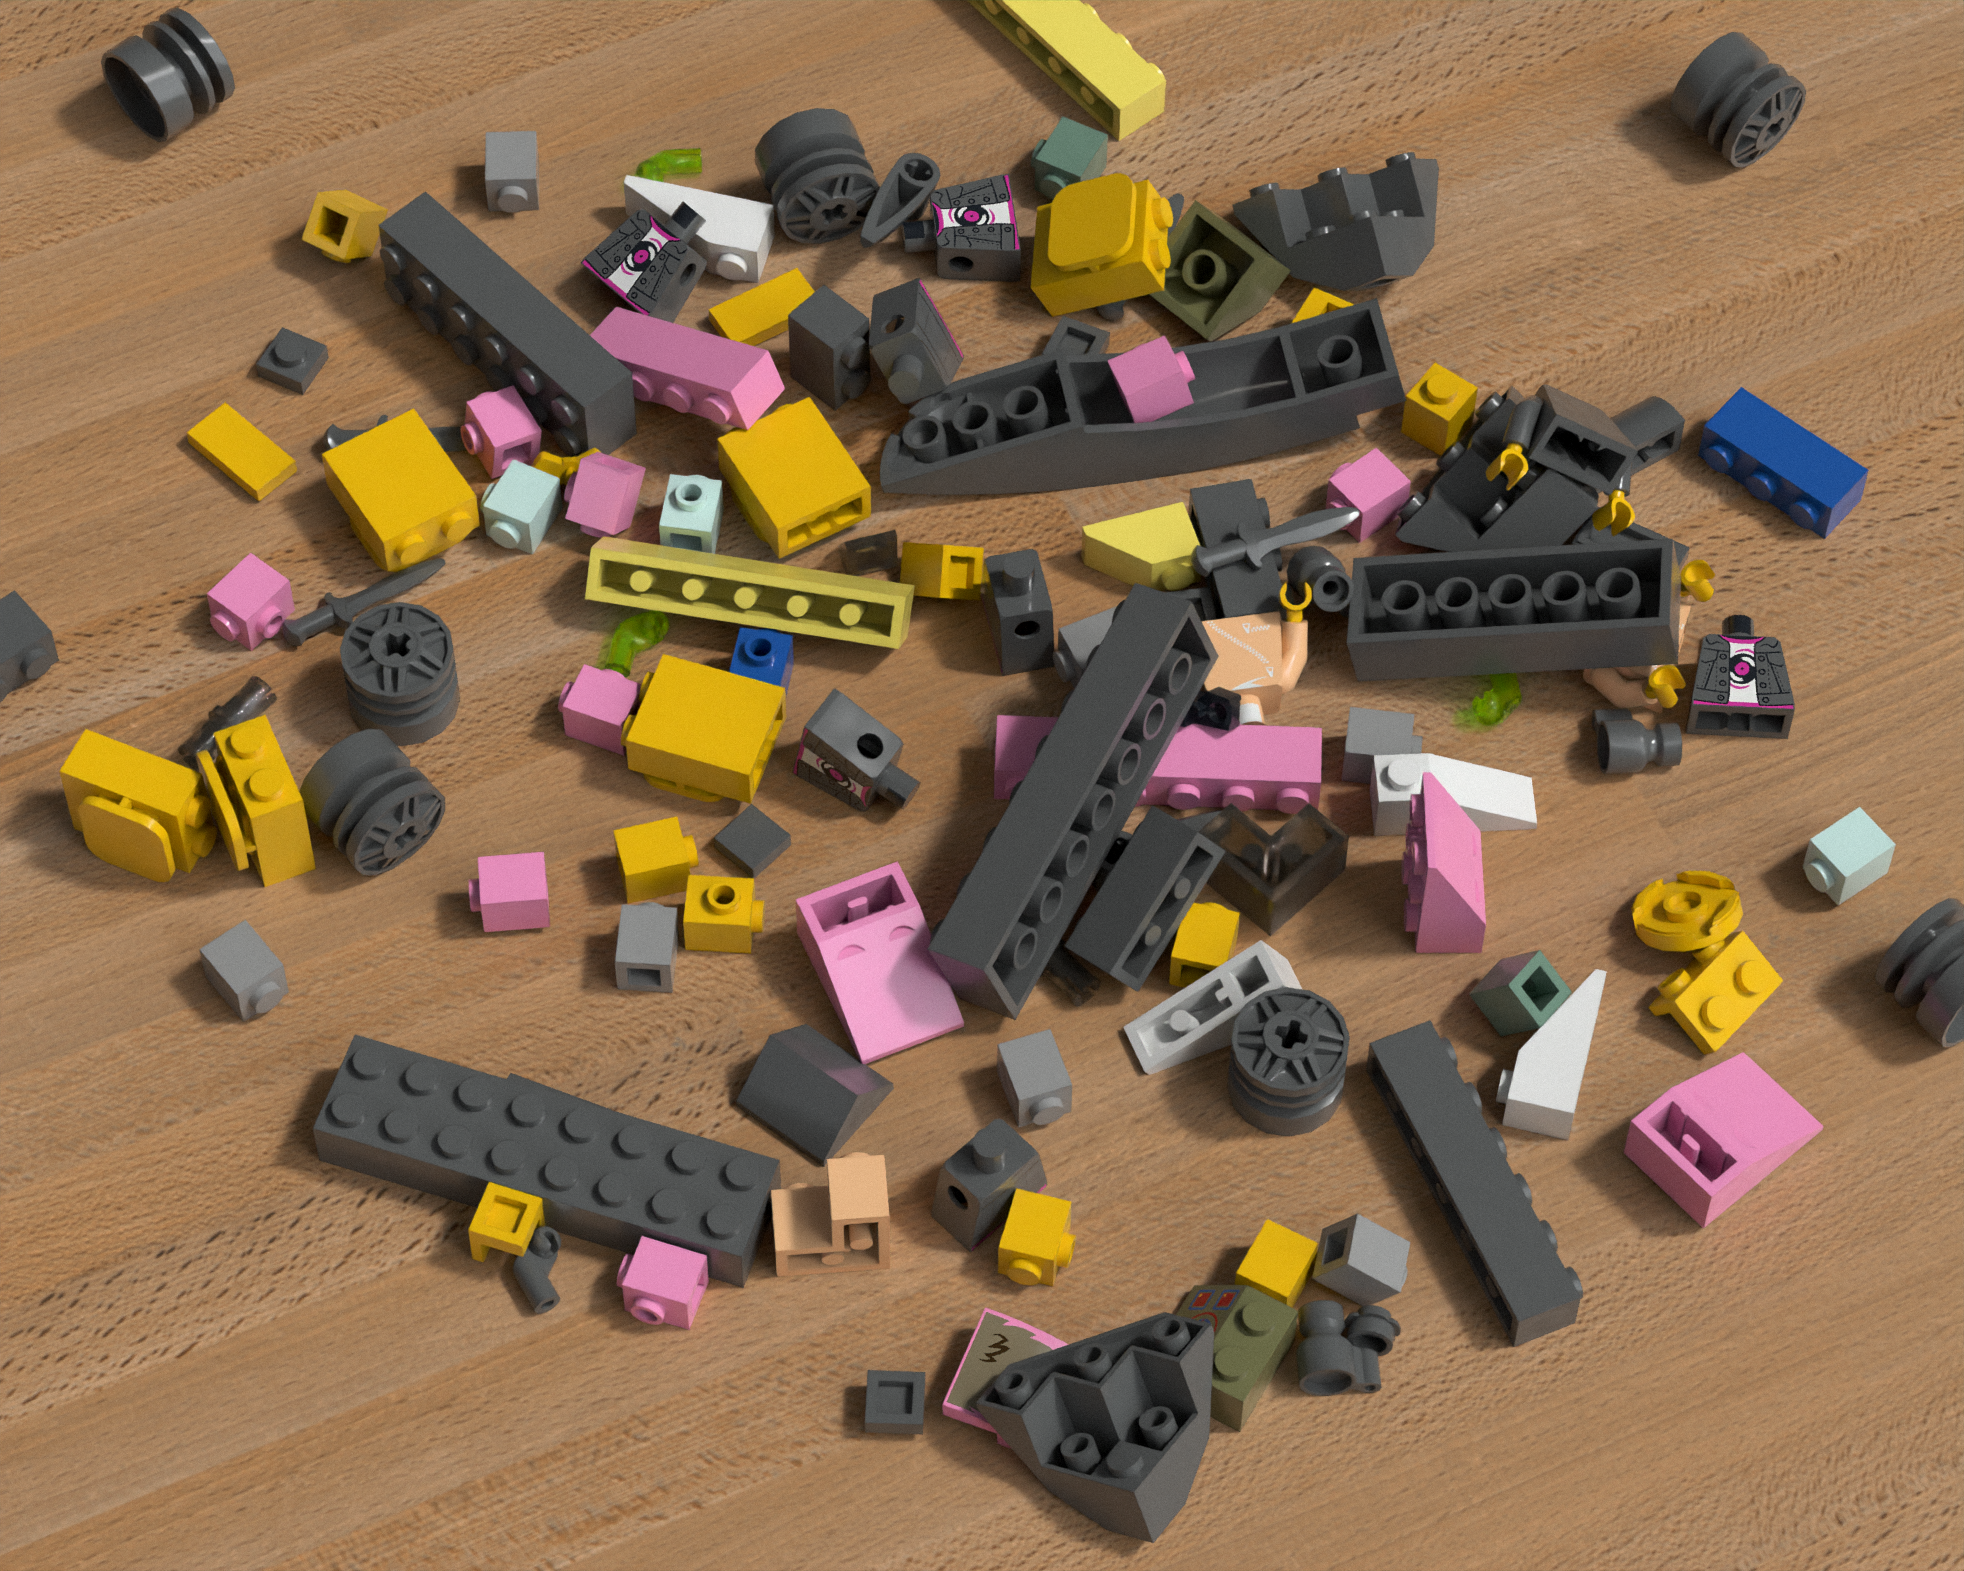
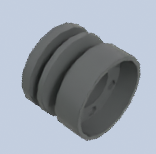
[101,7,235,142]
[1670,32,1806,167]
[755,108,880,244]
[340,602,460,746]
[299,729,445,875]
[1874,898,1964,1047]
[1227,987,1350,1137]

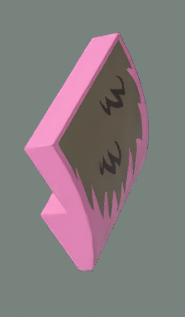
[942,1307,1068,1448]

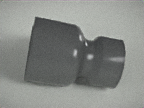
[1287,545,1354,618]
[1592,708,1682,774]
[1296,1300,1382,1396]

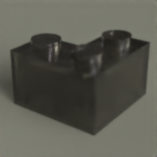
[1199,803,1349,937]

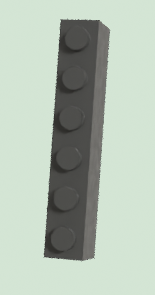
[1366,1020,1583,1347]

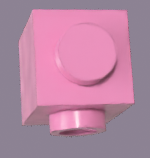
[1108,335,1195,423]
[460,385,542,479]
[1326,448,1411,543]
[564,452,646,538]
[207,553,295,651]
[558,664,642,756]
[468,852,550,932]
[617,1236,709,1330]

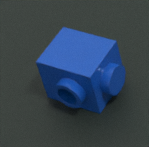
[729,627,794,695]

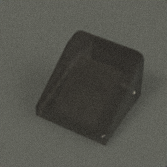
[838,530,898,576]

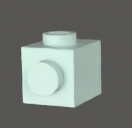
[480,459,562,555]
[659,474,724,554]
[1803,807,1896,906]

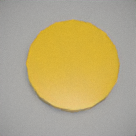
[1631,870,1743,952]

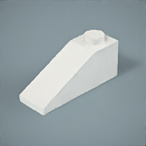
[624,175,775,283]
[1370,753,1537,836]
[1123,940,1302,1075]
[1496,969,1607,1140]

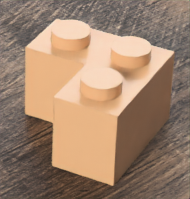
[771,1152,890,1277]

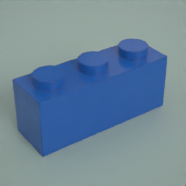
[1698,387,1869,539]

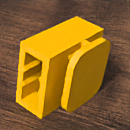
[1031,173,1173,317]
[717,397,871,559]
[322,408,480,572]
[620,654,787,804]
[196,715,316,887]
[59,729,217,882]

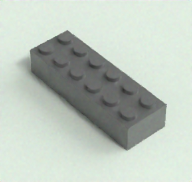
[378,191,637,457]
[1347,539,1681,681]

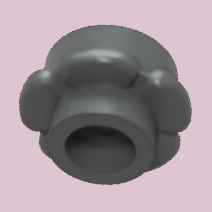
[1345,1305,1401,1356]

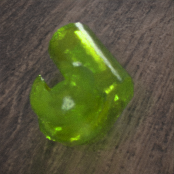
[635,148,702,182]
[604,610,670,678]
[1472,673,1522,727]

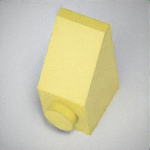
[1081,502,1201,591]

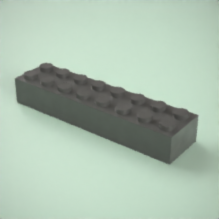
[928,583,1219,1020]
[313,1034,781,1288]

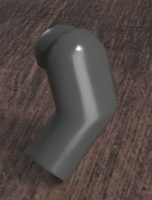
[513,1226,561,1314]

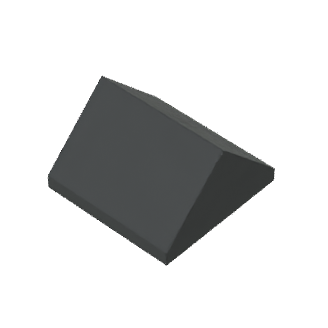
[736,1024,894,1167]

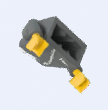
[1486,384,1638,536]

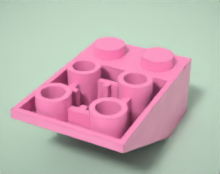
[1402,772,1486,953]
[796,861,964,1064]
[1624,1052,1823,1229]

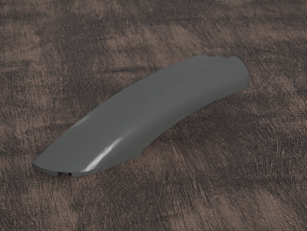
[880,298,1407,495]

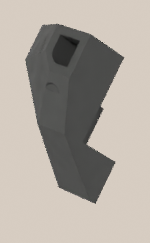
[1232,152,1439,291]
[1395,386,1599,552]
[976,1312,1214,1543]

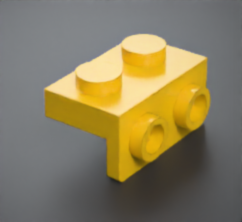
[1648,931,1783,1055]

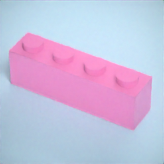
[590,307,785,430]

